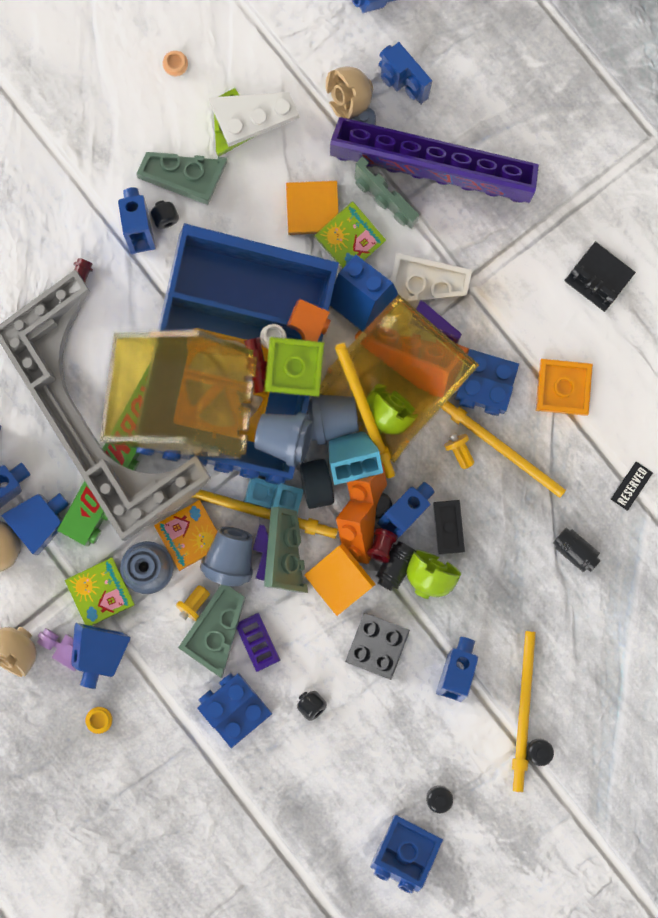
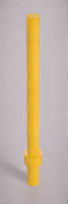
[335,343,395,478]
[435,397,566,498]
[192,489,338,539]
[512,631,536,792]

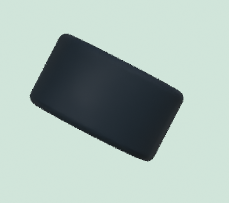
[300,459,334,509]

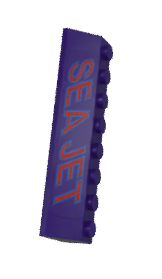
[330,117,539,203]

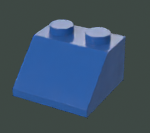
[330,255,399,334]

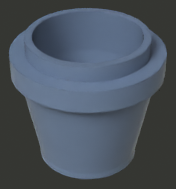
[308,394,359,445]
[255,412,313,467]
[200,527,253,586]
[120,541,174,594]

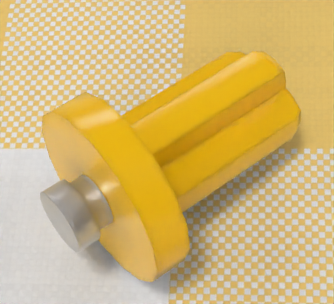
[444,433,474,469]
[176,585,210,621]

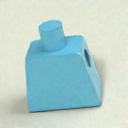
[329,432,383,485]

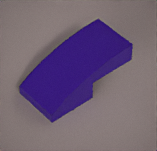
[253,524,268,581]

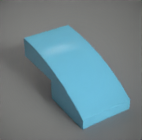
[244,478,304,514]

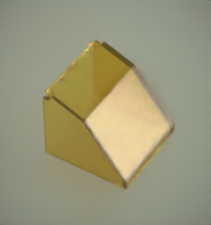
[320,295,479,463]
[99,330,257,460]

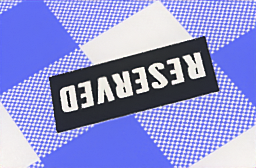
[611,461,653,511]

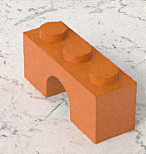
[287,299,331,342]

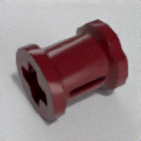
[367,529,397,563]

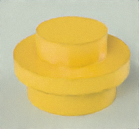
[85,707,113,734]

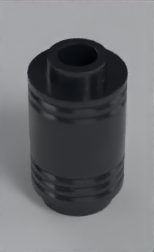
[553,527,601,572]
[376,541,417,591]

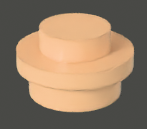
[163,51,188,76]

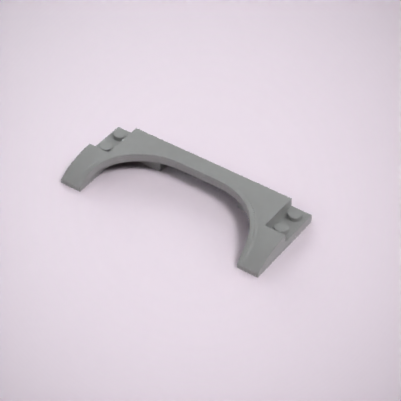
[0,270,211,541]

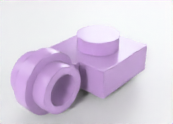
[37,628,77,671]

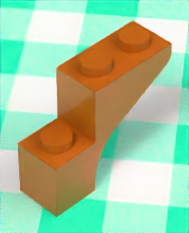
[336,464,387,564]

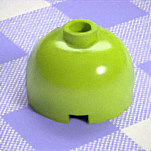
[366,384,418,435]
[407,550,461,599]

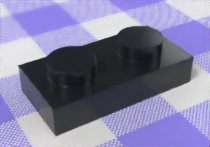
[433,500,465,555]

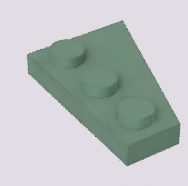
[136,152,227,205]
[354,156,420,229]
[264,507,308,593]
[178,584,246,678]

